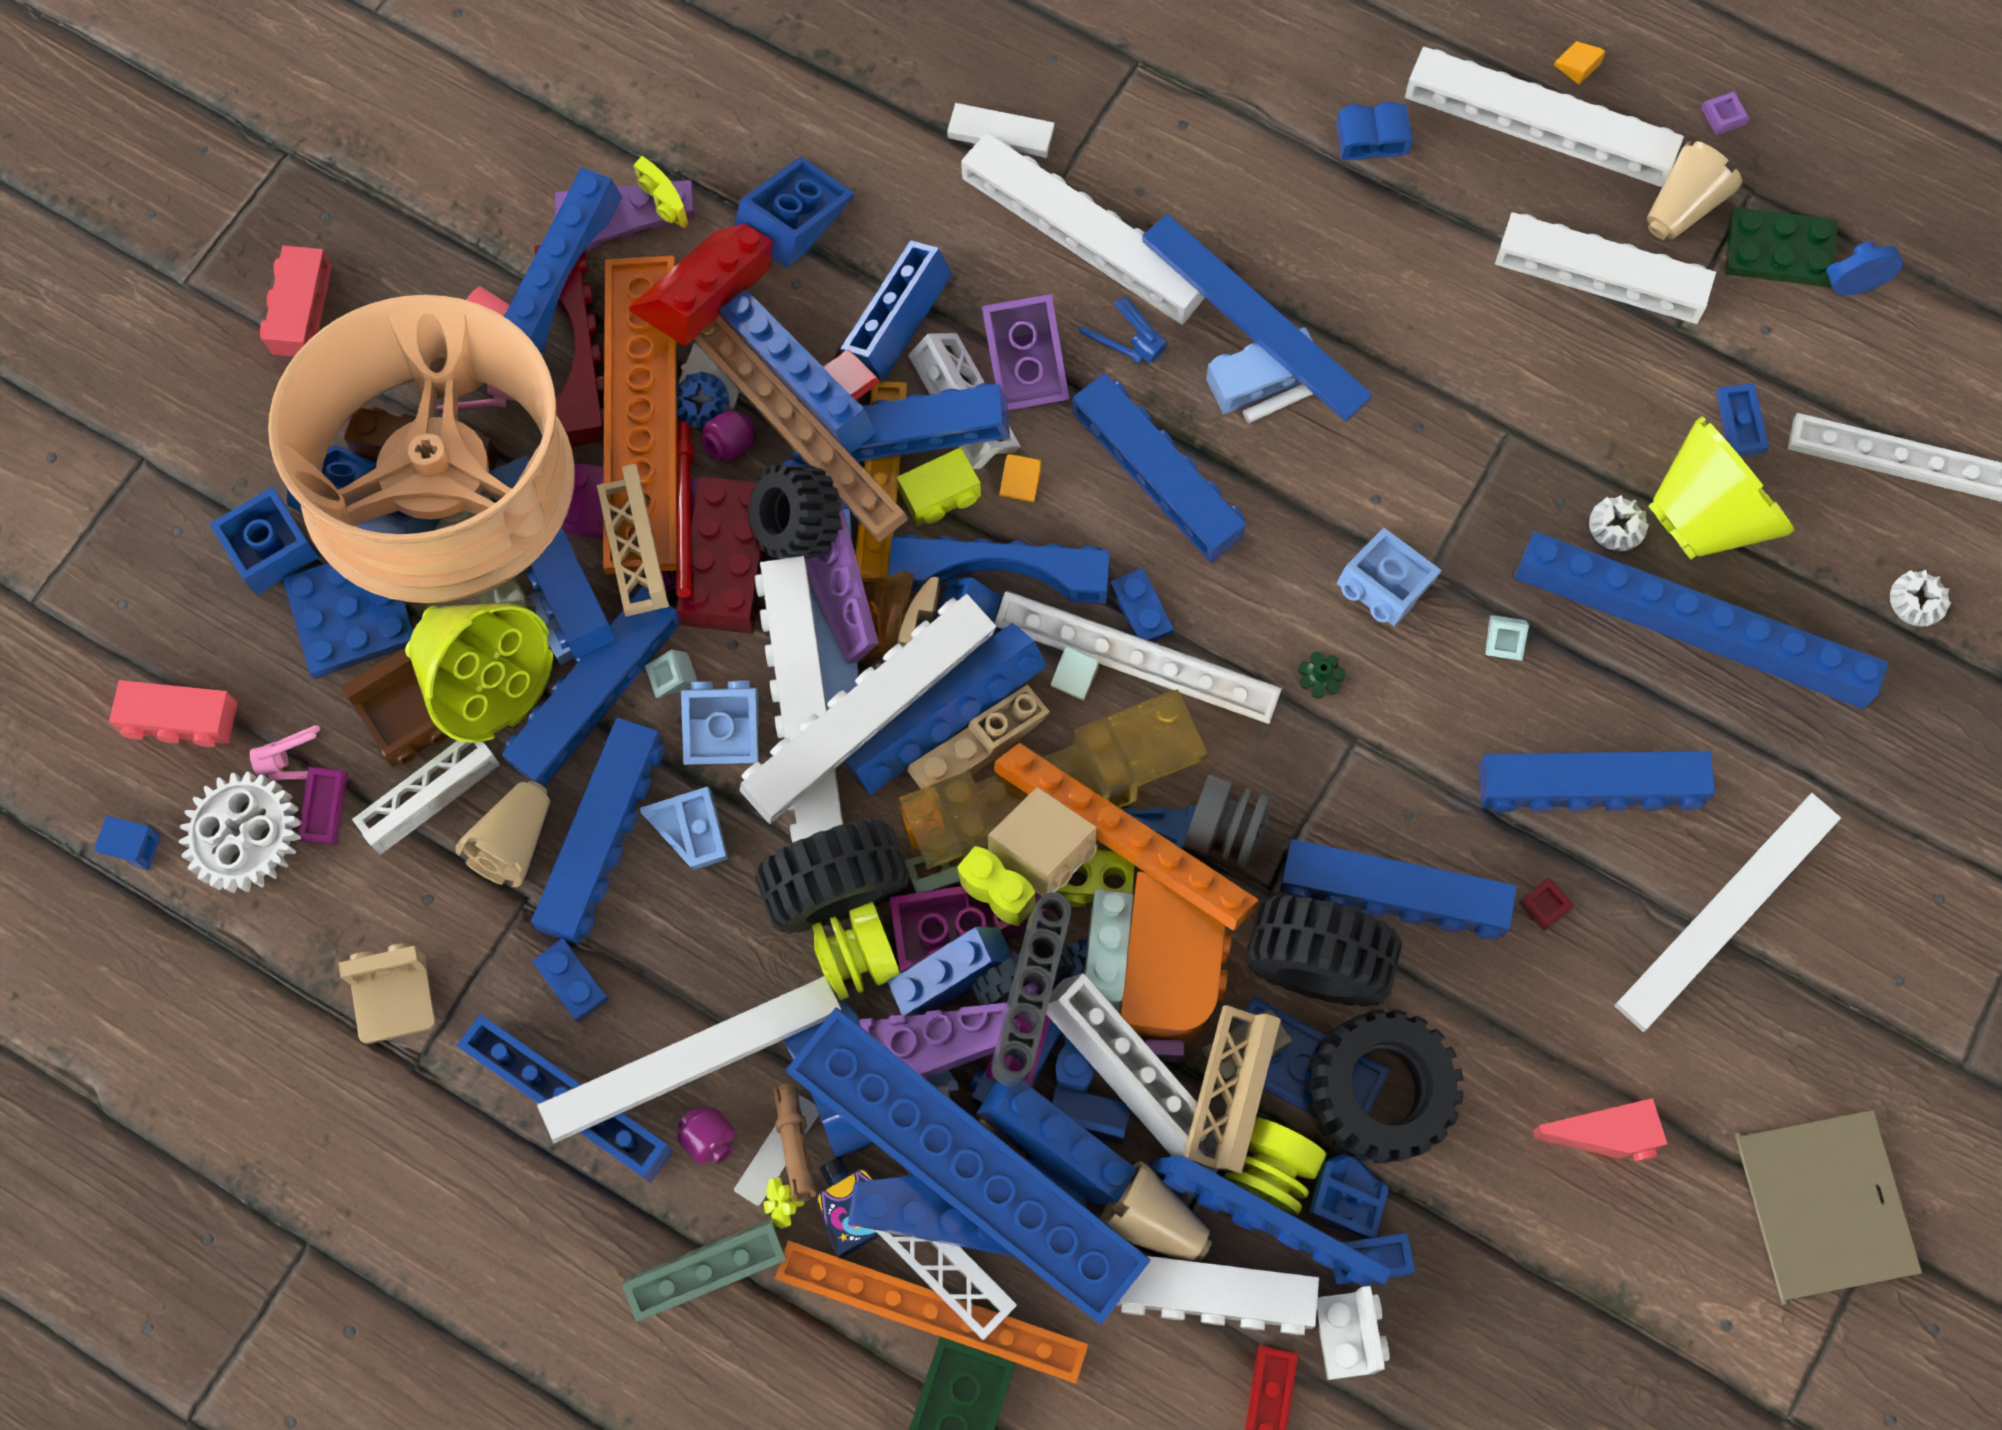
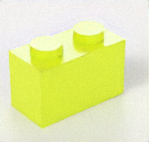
[897,447,981,526]

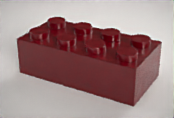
[676,476,766,634]

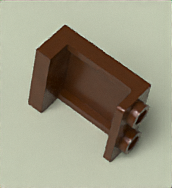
[341,648,449,767]

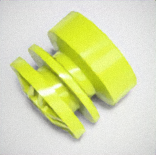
[812,902,900,1001]
[1223,1117,1326,1217]

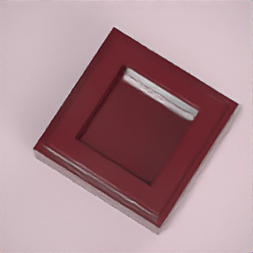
[1519,877,1575,931]

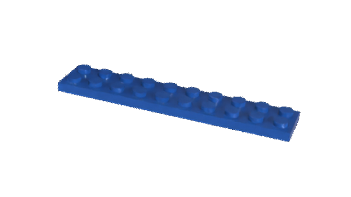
[785,1007,1151,1325]

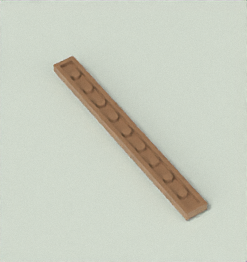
[693,316,908,542]

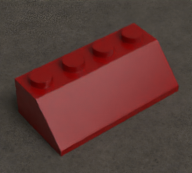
[629,223,773,347]

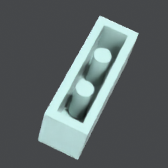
[1084,889,1133,1013]

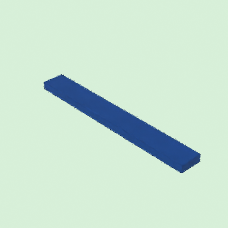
[1142,214,1372,422]

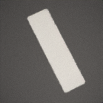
[734,1094,819,1206]

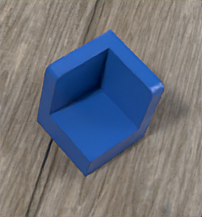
[94,816,161,871]

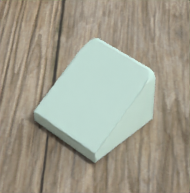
[1485,615,1529,661]
[1050,647,1099,701]
[645,649,698,699]

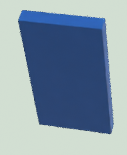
[1236,996,1390,1120]

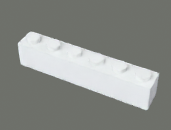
[1495,212,1716,324]
[1046,973,1221,1173]
[1117,1256,1319,1335]

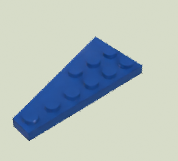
[1148,1155,1391,1287]
[847,1158,1087,1258]

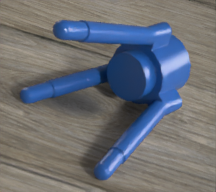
[1079,296,1168,364]

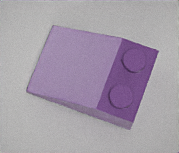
[982,294,1069,410]

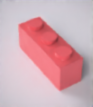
[260,245,332,357]
[109,680,238,747]

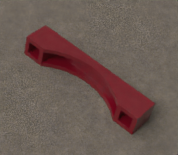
[534,245,604,447]

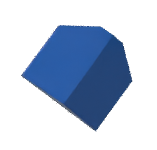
[1309,1154,1389,1239]

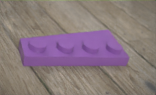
[555,180,695,250]
[805,500,879,663]
[859,1002,1020,1078]

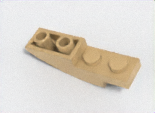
[907,684,1050,799]

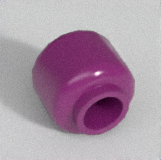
[701,410,755,463]
[678,1106,735,1165]

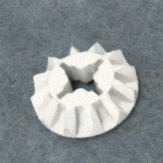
[1589,495,1649,551]
[1890,570,1952,627]

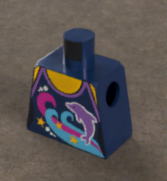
[816,1157,880,1259]

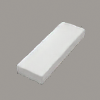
[947,103,1054,158]

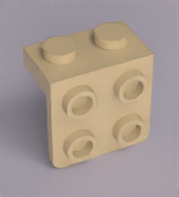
[339,943,436,1044]

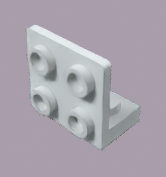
[1316,1286,1390,1380]

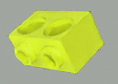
[1056,850,1134,907]

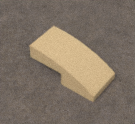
[898,577,940,647]

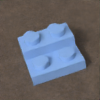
[1337,528,1442,627]
[681,680,759,765]

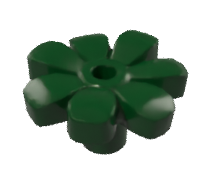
[1298,652,1345,699]

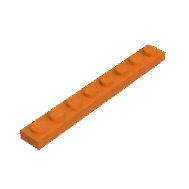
[994,743,1259,931]
[774,1240,1089,1384]

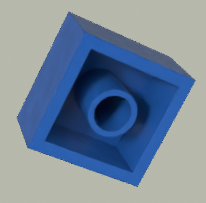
[209,486,319,595]

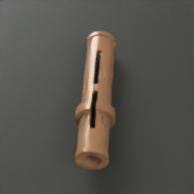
[773,1084,817,1202]

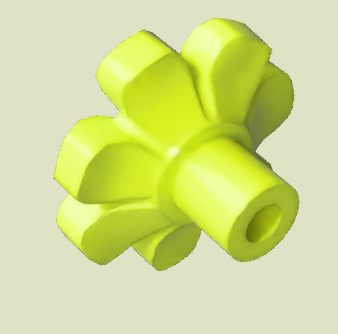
[764,1177,805,1229]

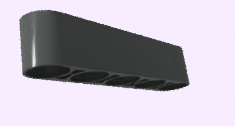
[992,892,1071,1086]

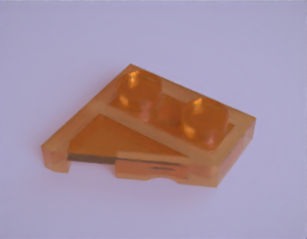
[861,570,914,663]

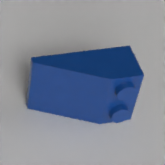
[734,156,855,268]

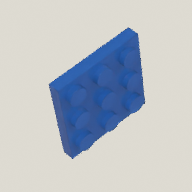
[282,563,414,679]

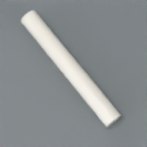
[1243,384,1313,423]

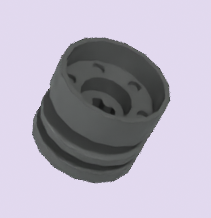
[1184,774,1271,869]

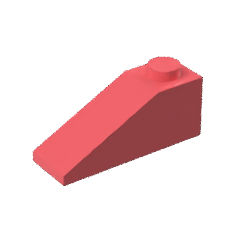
[1532,1098,1667,1162]

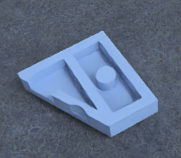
[640,786,729,870]

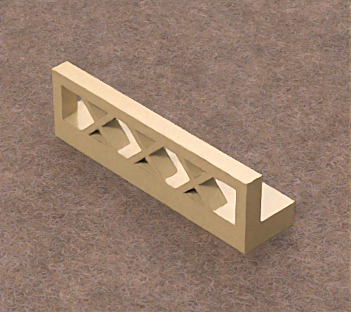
[597,463,669,617]
[1184,1005,1281,1174]

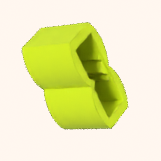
[957,846,1036,926]

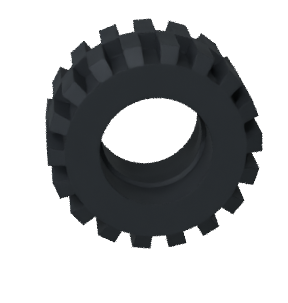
[748,465,841,558]

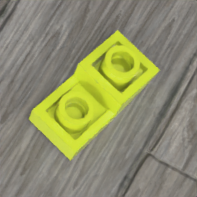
[634,156,688,228]

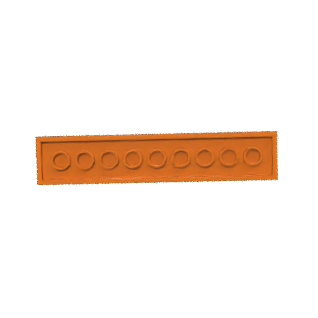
[603,255,677,575]

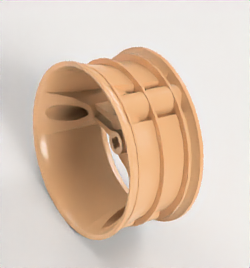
[268,295,575,603]

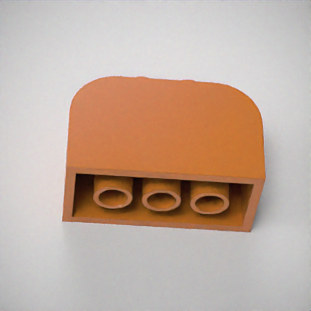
[1120,871,1232,1044]

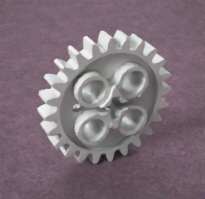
[179,772,302,893]

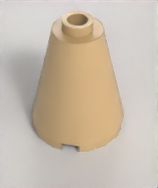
[1647,141,1743,240]
[455,781,550,887]
[1100,1161,1212,1262]

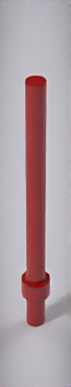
[676,422,694,598]

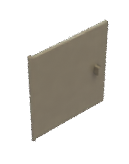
[1734,1110,1922,1305]

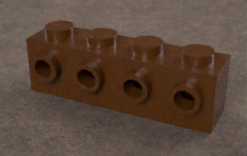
[344,407,499,471]

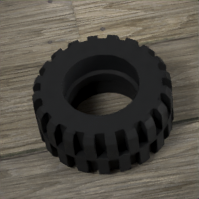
[755,819,910,934]
[1245,895,1402,1007]
[1305,1009,1464,1164]

